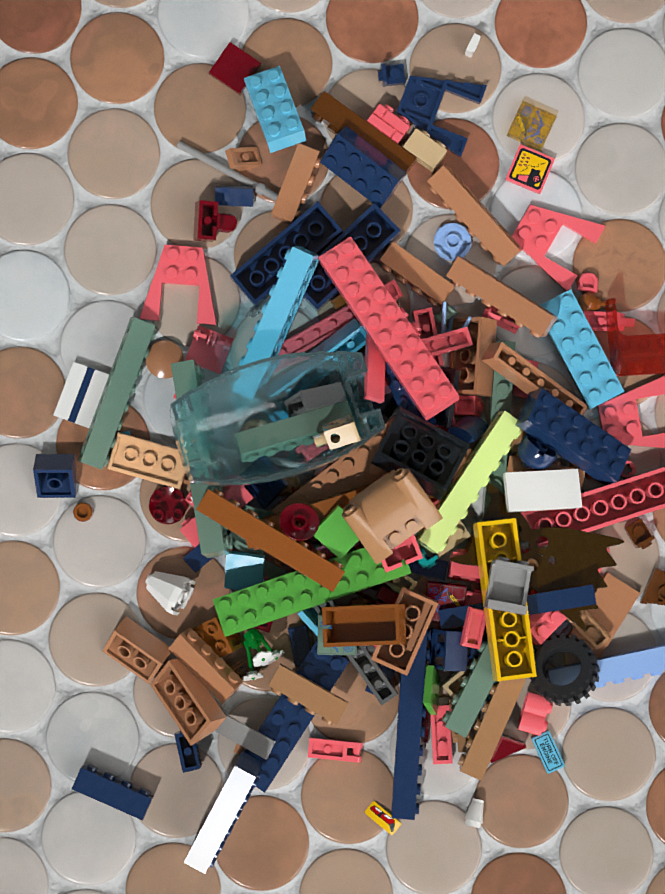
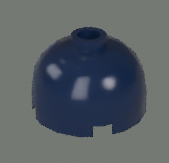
[518,433,557,470]

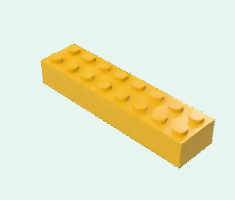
[473,518,537,681]

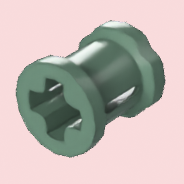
[434,302,458,326]

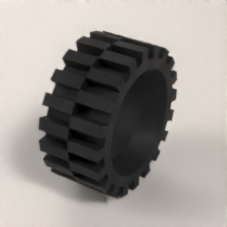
[530,633,600,706]

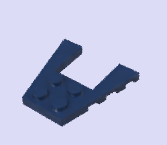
[396,76,487,157]

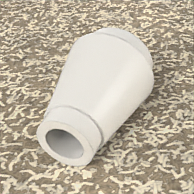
[464,798,484,828]

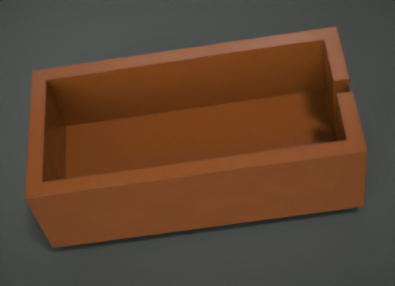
[322,604,406,647]

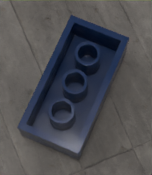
[320,126,407,208]

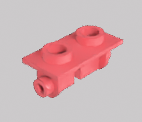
[482,305,519,334]

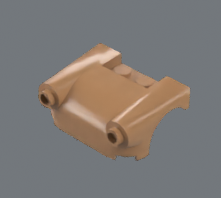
[342,468,443,564]

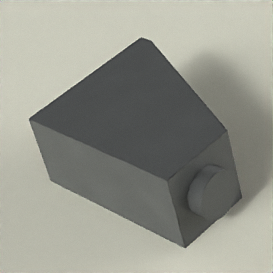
[284,382,347,418]

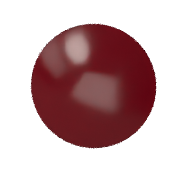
[149,486,187,525]

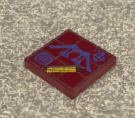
[426,581,466,621]

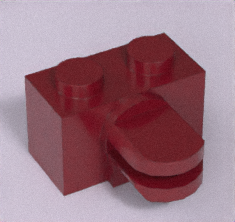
[193,200,237,242]

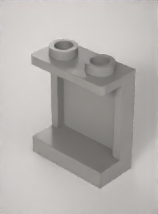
[484,557,534,615]

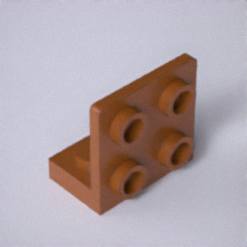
[192,616,244,658]

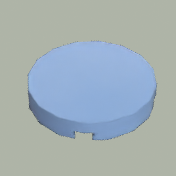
[433,223,471,261]

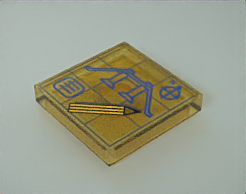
[506,101,557,152]

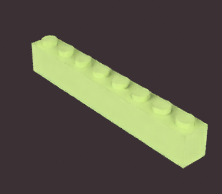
[415,411,522,553]

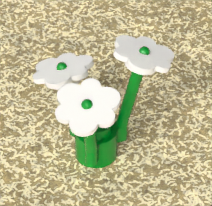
[243,629,285,681]

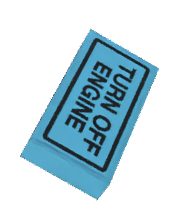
[531,730,565,774]

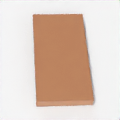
[568,573,640,658]

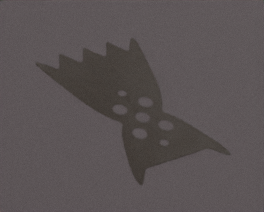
[450,482,624,630]

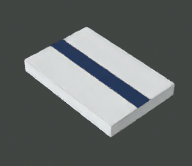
[54,362,109,428]

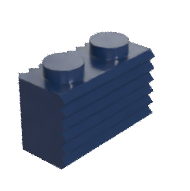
[174,731,203,773]

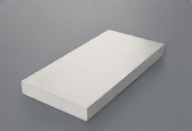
[503,469,582,512]

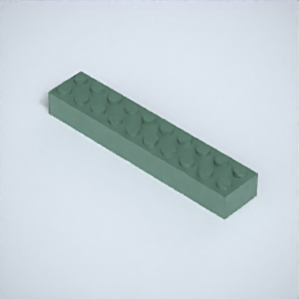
[171,359,233,558]

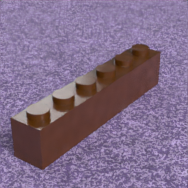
[311,91,416,173]

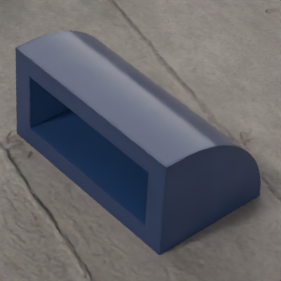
[448,415,489,443]

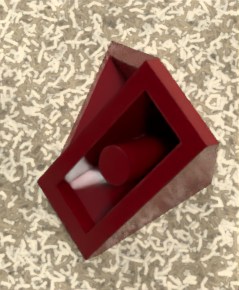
[490,733,527,763]

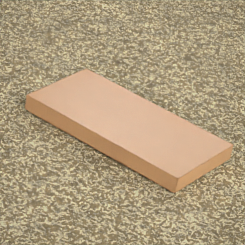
[107,432,187,490]

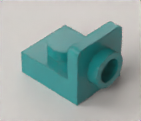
[417,547,439,569]

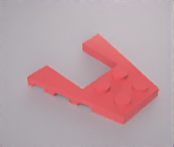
[512,205,606,292]
[140,245,216,325]
[597,376,665,448]

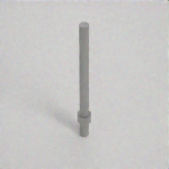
[177,141,278,201]

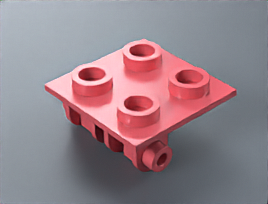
[185,325,234,374]

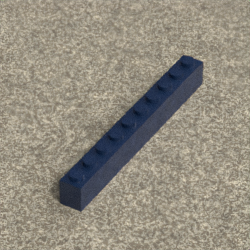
[391,629,431,820]

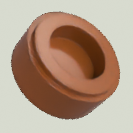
[73,503,93,522]

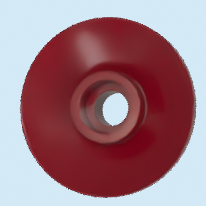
[280,503,319,541]

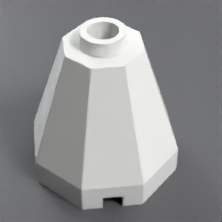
[145,571,195,616]

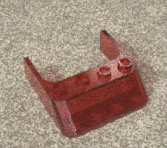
[605,298,665,376]

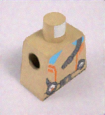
[313,414,361,450]

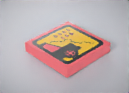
[505,144,555,195]

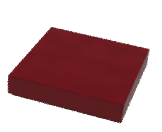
[209,42,261,95]

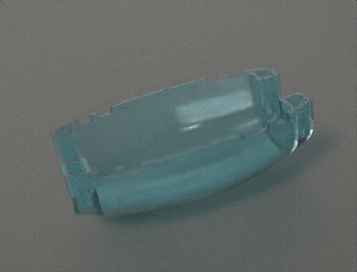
[170,351,386,486]

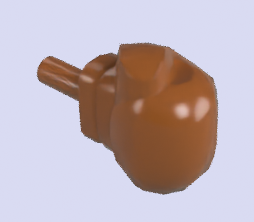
[578,291,611,311]

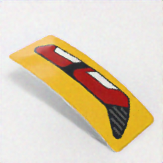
[365,801,401,835]

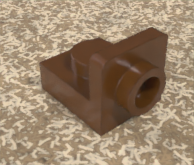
[624,518,655,549]

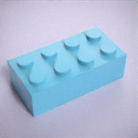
[244,66,306,153]

